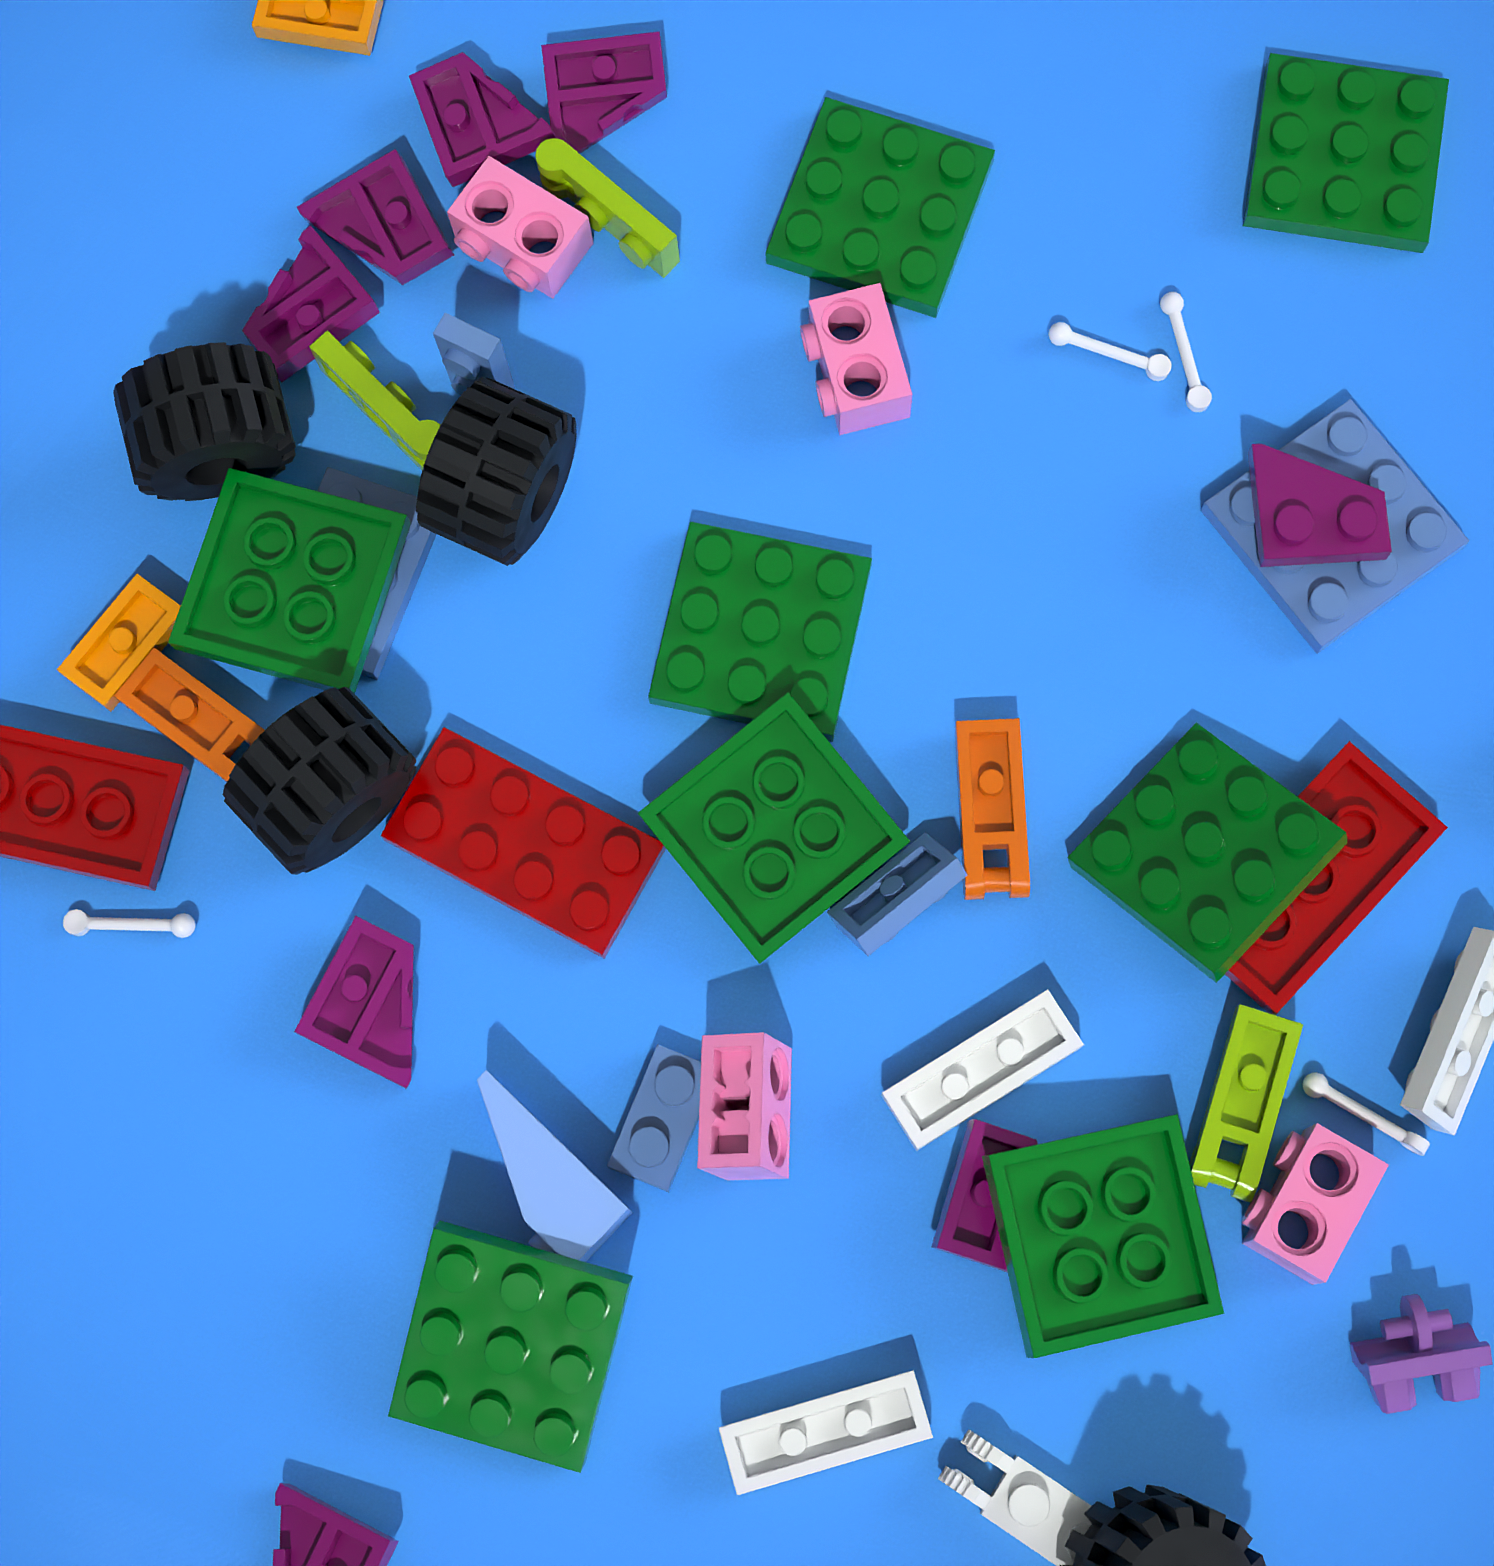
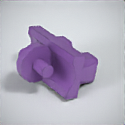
[1350,1294,1493,1414]

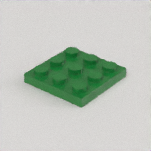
[1243,53,1449,253]
[765,97,995,318]
[168,468,411,694]
[648,522,872,742]
[638,692,910,964]
[1067,723,1347,983]
[982,1114,1224,1358]
[388,1220,633,1473]

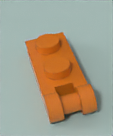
[114,648,265,782]
[954,718,1030,900]

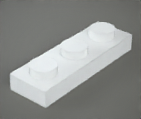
[1400,927,1494,1136]
[881,989,1084,1151]
[719,1370,933,1495]

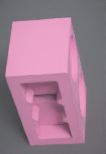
[447,156,594,299]
[800,283,913,435]
[697,1032,792,1181]
[1241,1123,1389,1285]

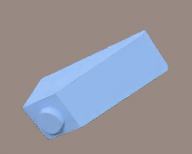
[477,1070,633,1262]

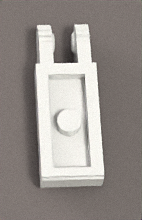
[938,1429,1092,1566]

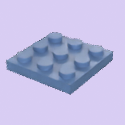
[1201,399,1469,654]

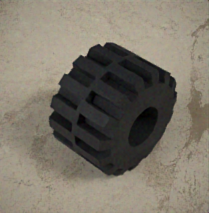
[113,342,296,501]
[416,377,577,566]
[222,687,417,875]
[1060,1485,1266,1566]

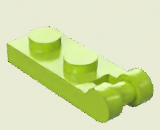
[535,138,680,278]
[309,330,441,470]
[1189,1004,1303,1203]

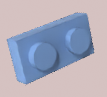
[433,313,515,395]
[827,832,968,956]
[607,1044,701,1193]

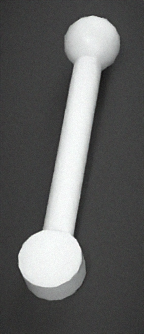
[1160,292,1212,412]
[1048,322,1172,381]
[63,909,196,938]
[1303,1072,1430,1156]

